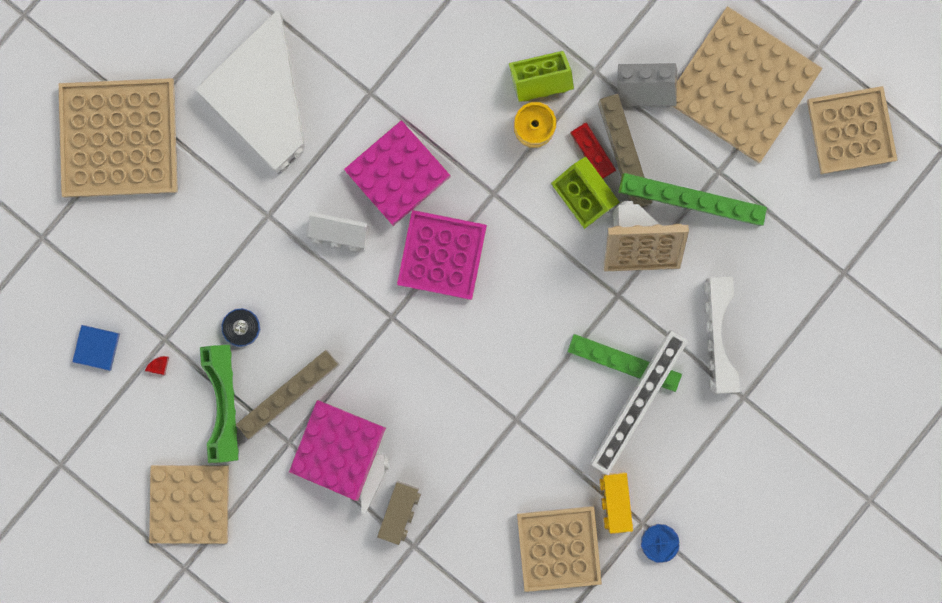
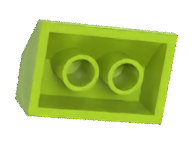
[509,50,574,102]
[551,157,620,229]

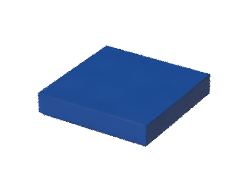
[72,325,120,371]

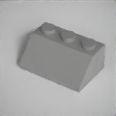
[617,63,677,106]

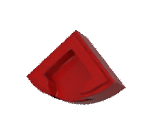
[145,356,169,375]

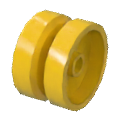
[514,102,556,148]

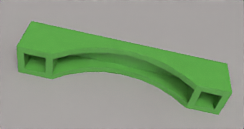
[200,345,239,463]

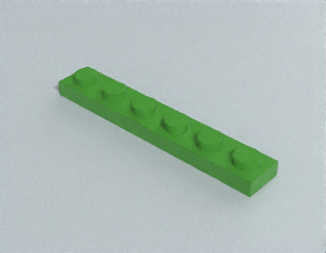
[567,334,682,392]

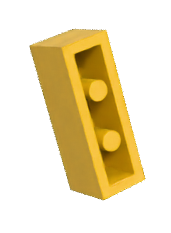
[599,472,633,534]

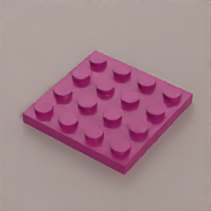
[344,120,451,226]
[397,210,487,300]
[289,400,386,501]

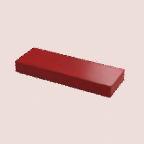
[570,122,616,179]

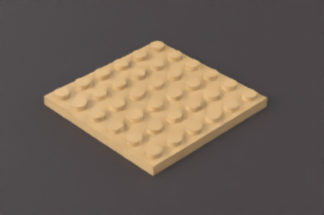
[672,6,823,163]
[59,78,178,198]

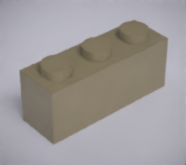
[377,481,421,545]

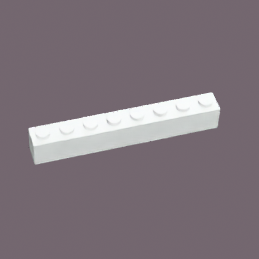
[591,330,688,475]

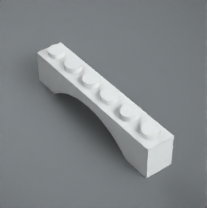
[704,277,740,393]

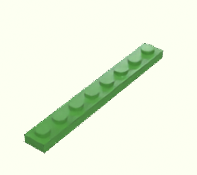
[618,173,767,226]

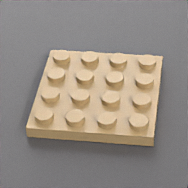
[807,86,898,174]
[604,224,689,272]
[149,465,229,544]
[517,506,602,592]

